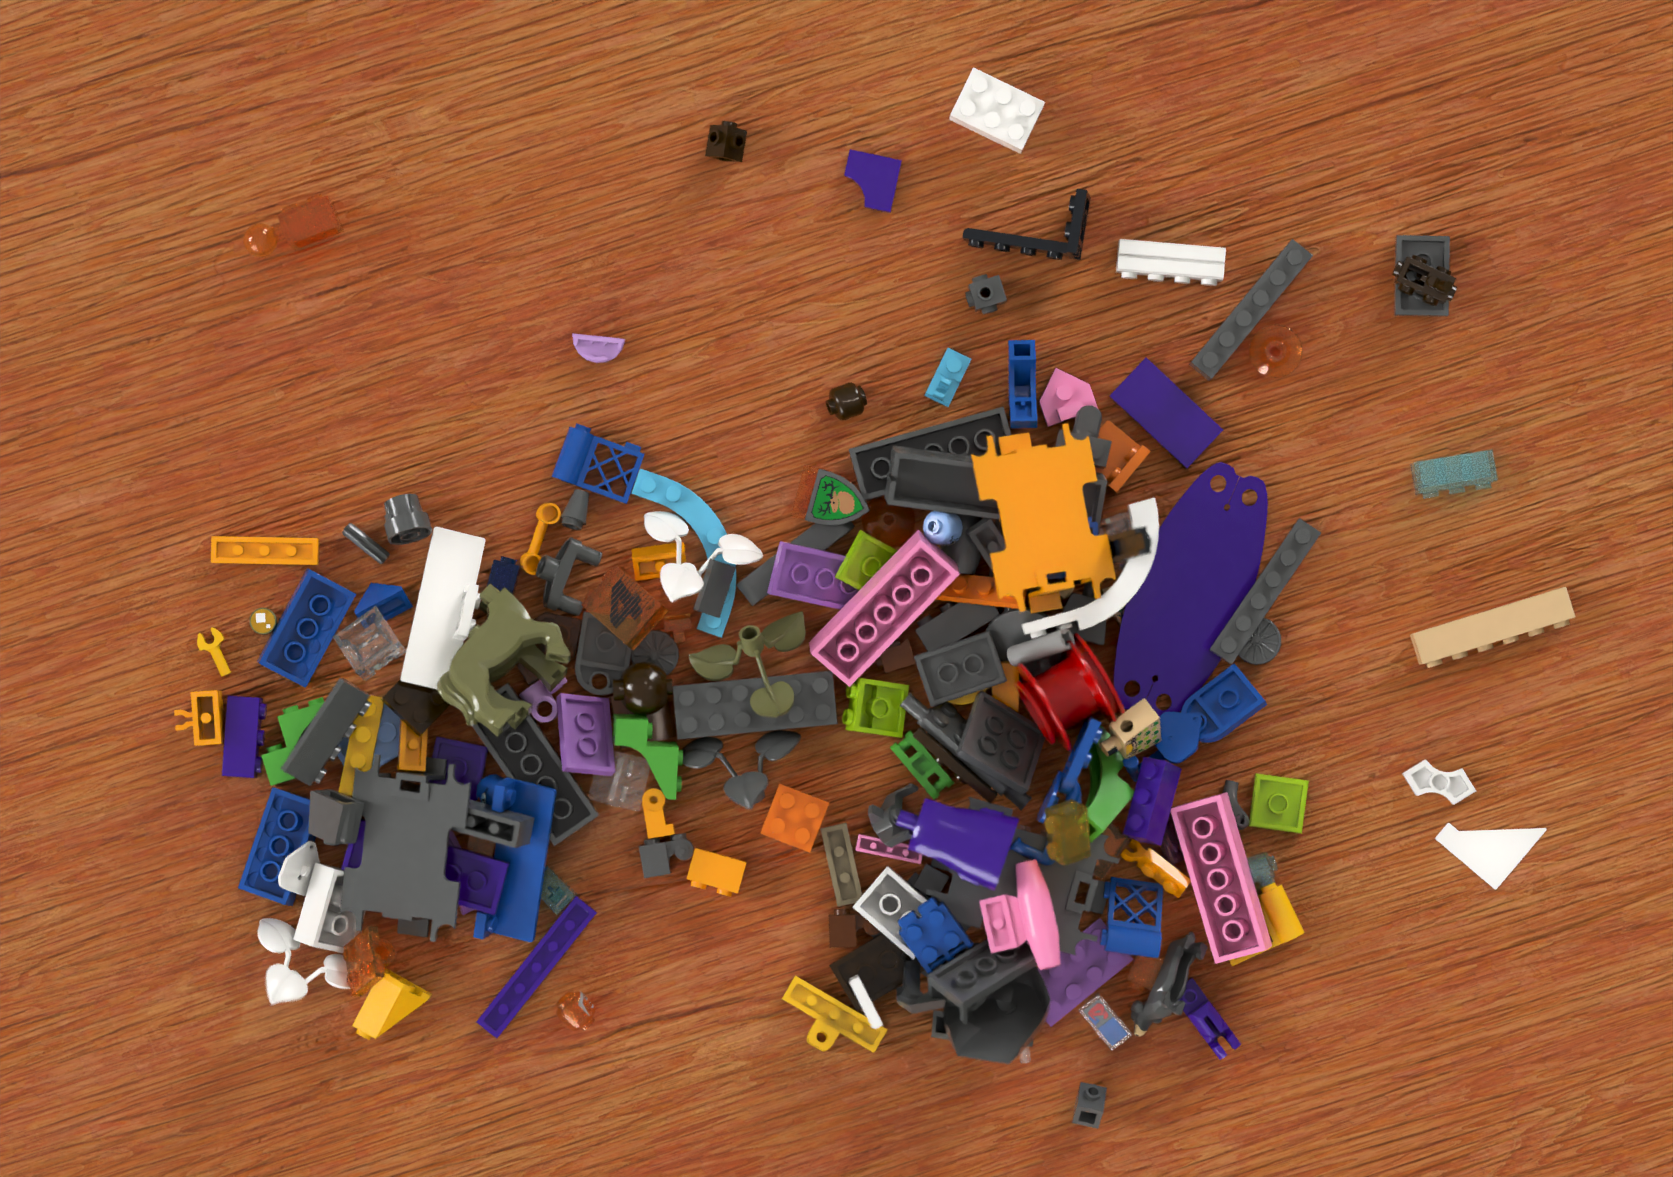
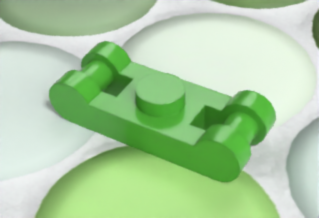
[890,731,954,800]

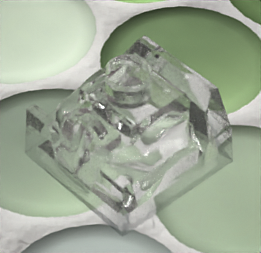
[333,606,406,681]

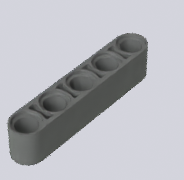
[736,521,855,606]

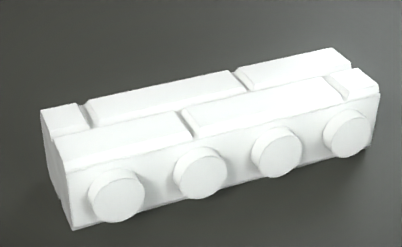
[1116,239,1226,286]

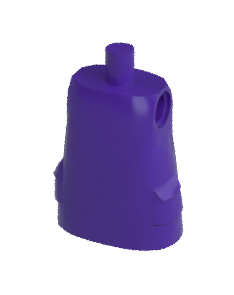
[896,798,1019,891]

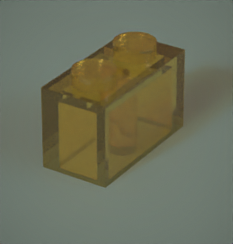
[1045,799,1091,866]

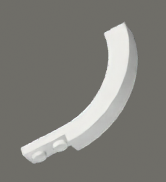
[1022,498,1159,638]

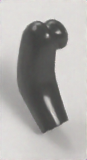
[1222,780,1249,830]

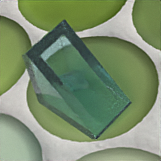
[541,866,577,915]

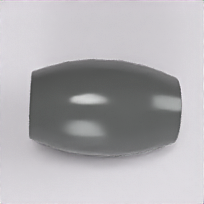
[941,514,982,575]

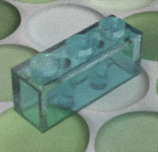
[1410,449,1498,499]

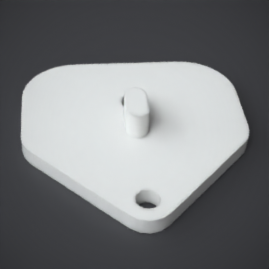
[278,841,320,896]

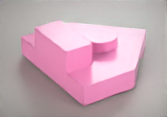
[1039,368,1098,427]

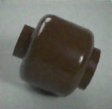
[826,382,867,421]

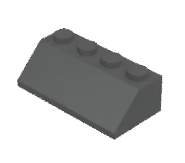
[281,678,372,786]

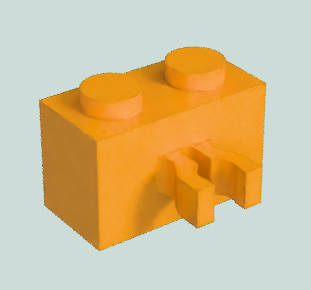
[174,690,225,746]

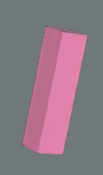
[855,834,923,864]

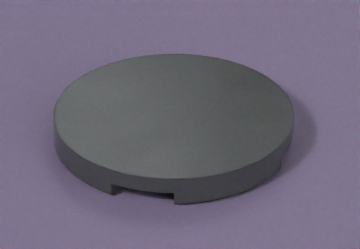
[985,607,1062,683]

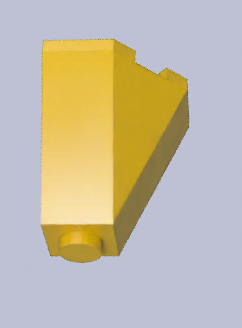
[352,968,432,1040]

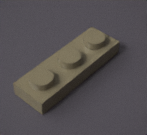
[820,823,862,907]

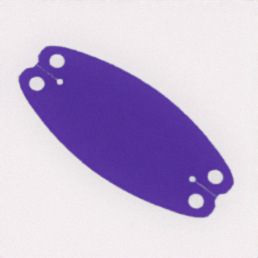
[1114,462,1268,716]

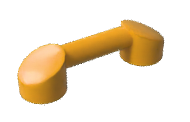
[520,503,561,575]

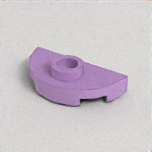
[572,333,625,363]

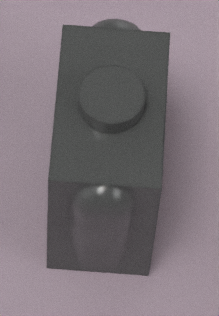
[308,789,364,846]

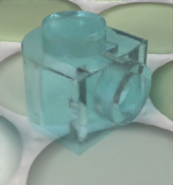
[1246,852,1278,887]

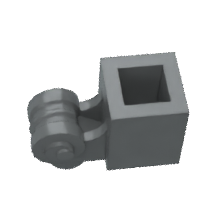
[639,833,694,878]

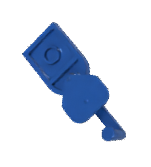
[1123,663,1267,782]
[1009,717,1103,866]

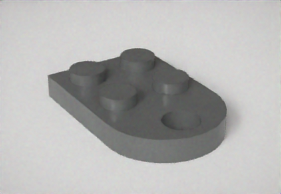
[575,612,636,695]

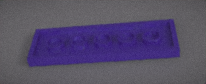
[341,818,510,915]

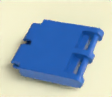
[898,897,974,974]

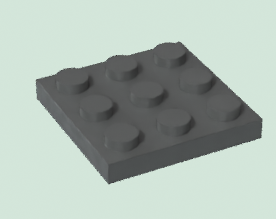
[956,691,1045,795]

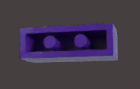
[222,696,267,778]
[1123,757,1182,846]

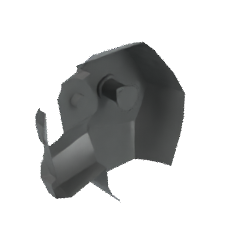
[896,941,1051,1064]

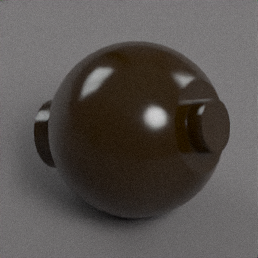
[613,662,673,715]

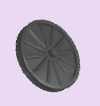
[1238,618,1281,665]
[631,630,679,675]

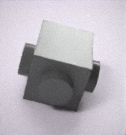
[1072,1082,1107,1129]

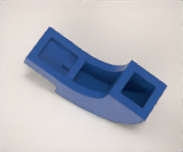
[1008,340,1037,428]

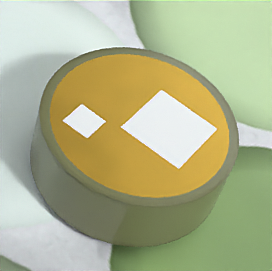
[249,608,277,635]

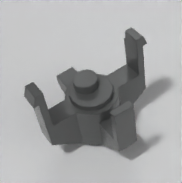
[868,783,918,847]

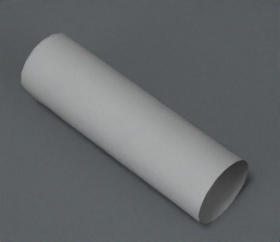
[1007,628,1074,667]

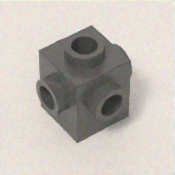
[965,274,1007,315]

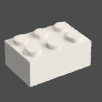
[949,67,1045,154]

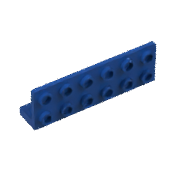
[473,777,556,942]

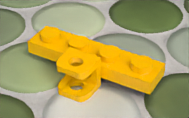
[782,976,888,1053]

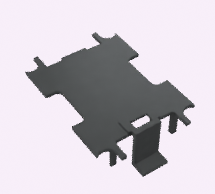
[340,754,471,942]
[925,797,1119,956]

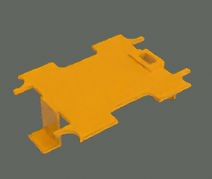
[971,423,1116,614]

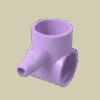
[519,678,567,722]

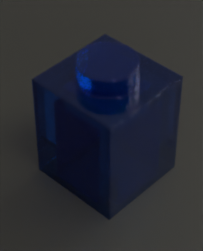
[487,556,521,595]

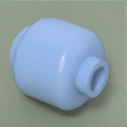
[923,511,963,546]

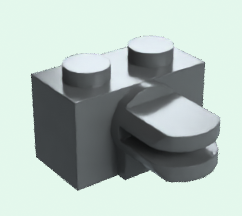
[1055,406,1112,469]

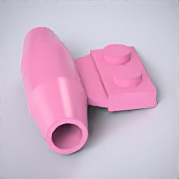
[979,860,1061,970]

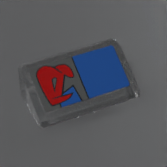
[1078,993,1133,1051]

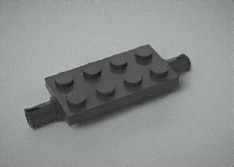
[900,693,1032,810]

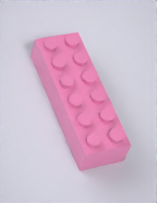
[809,530,960,687]
[1171,792,1272,964]

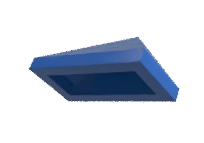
[354,583,413,631]

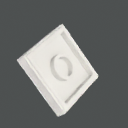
[849,974,883,1029]

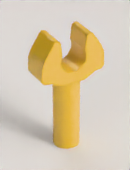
[197,627,231,677]

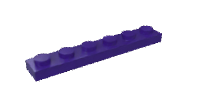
[476,896,597,1038]

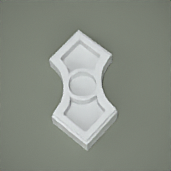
[1402,759,1476,805]

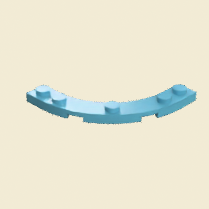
[631,469,736,638]

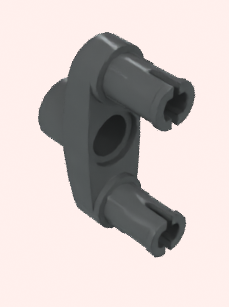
[536,537,602,616]

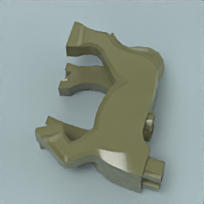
[437,584,570,737]

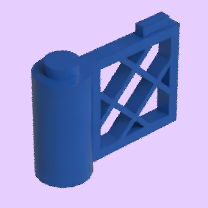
[551,423,645,504]
[1100,877,1163,958]

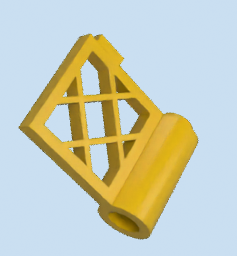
[1229,882,1305,966]

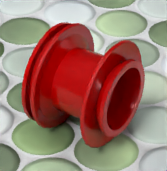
[1015,633,1125,752]

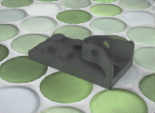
[927,939,1037,1024]

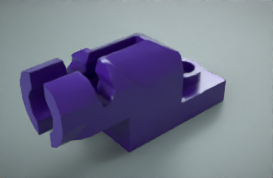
[1180,977,1241,1060]

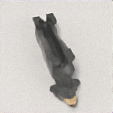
[1130,932,1208,1037]

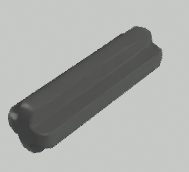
[342,523,390,564]

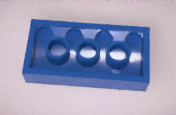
[257,568,356,688]
[238,787,316,906]

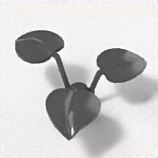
[682,730,801,810]

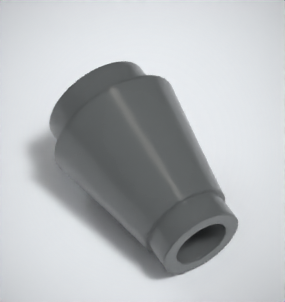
[560,489,590,531]

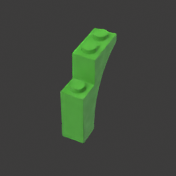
[1072,725,1134,843]

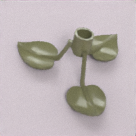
[688,611,806,717]

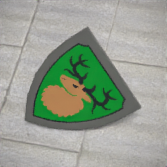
[805,469,870,525]

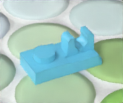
[924,348,971,407]

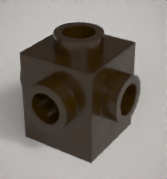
[705,121,747,162]

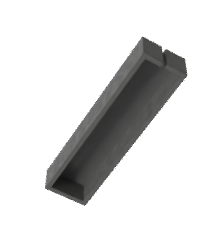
[884,446,1107,532]

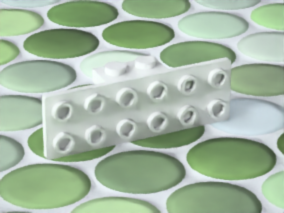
[400,527,486,690]

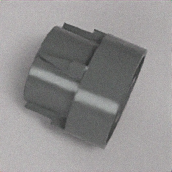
[384,494,432,545]

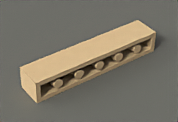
[1410,587,1575,668]

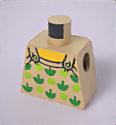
[1100,698,1161,759]

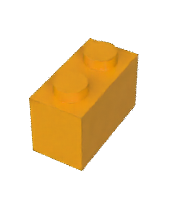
[686,848,747,897]

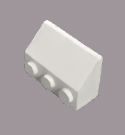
[293,862,366,955]
[853,866,927,960]

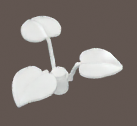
[644,511,764,602]
[257,918,366,1005]

